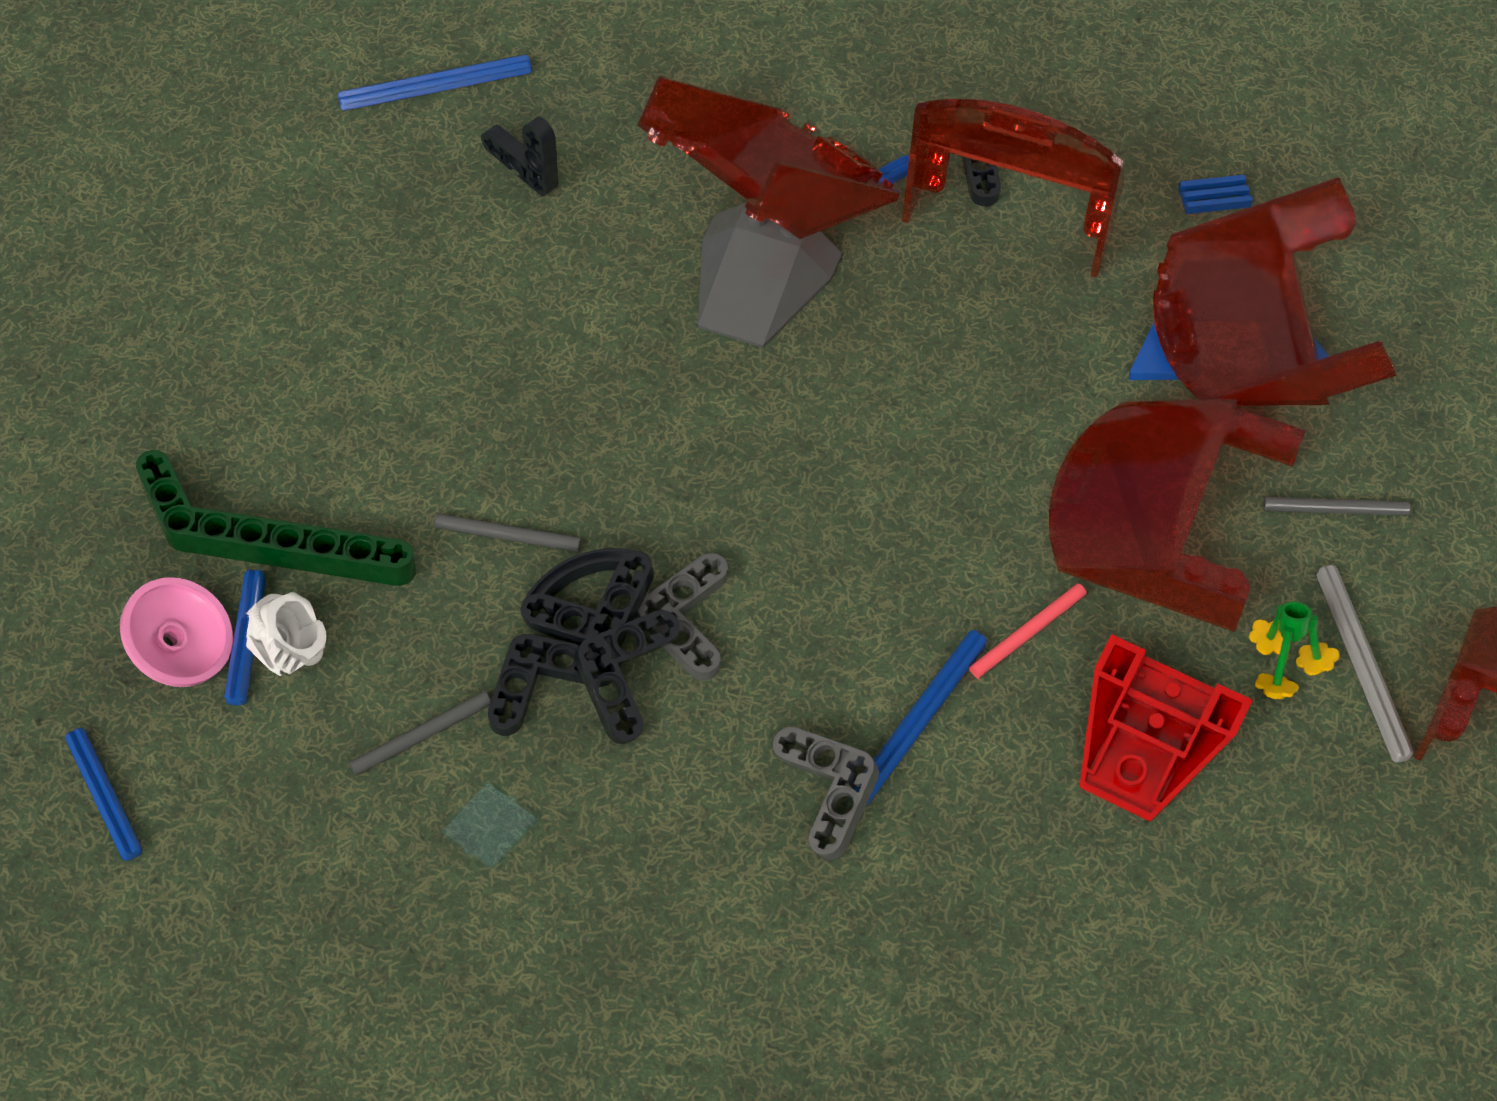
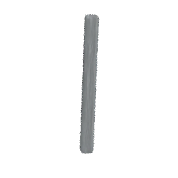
[1317,565,1414,763]

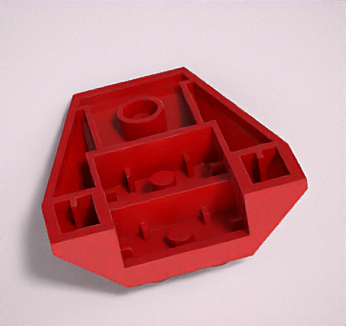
[1079,634,1253,822]

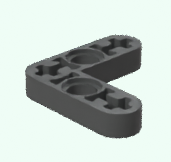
[638,553,728,681]
[773,727,879,861]

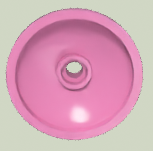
[120,578,233,687]

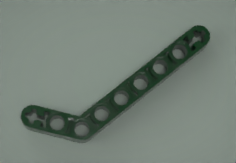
[136,450,416,586]

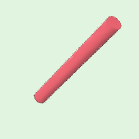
[969,583,1086,679]

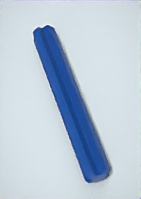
[224,569,266,705]
[65,728,142,861]

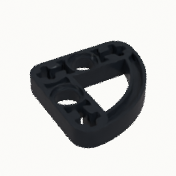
[521,548,654,647]

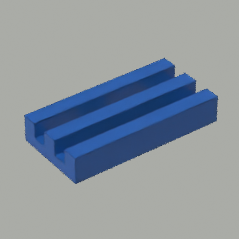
[1178,175,1253,214]

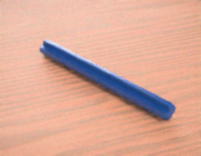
[338,54,531,111]
[851,630,987,805]

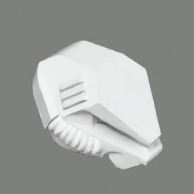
[246,592,326,676]

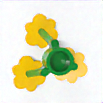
[1249,601,1340,699]

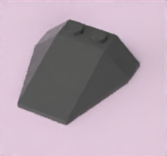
[698,202,842,348]

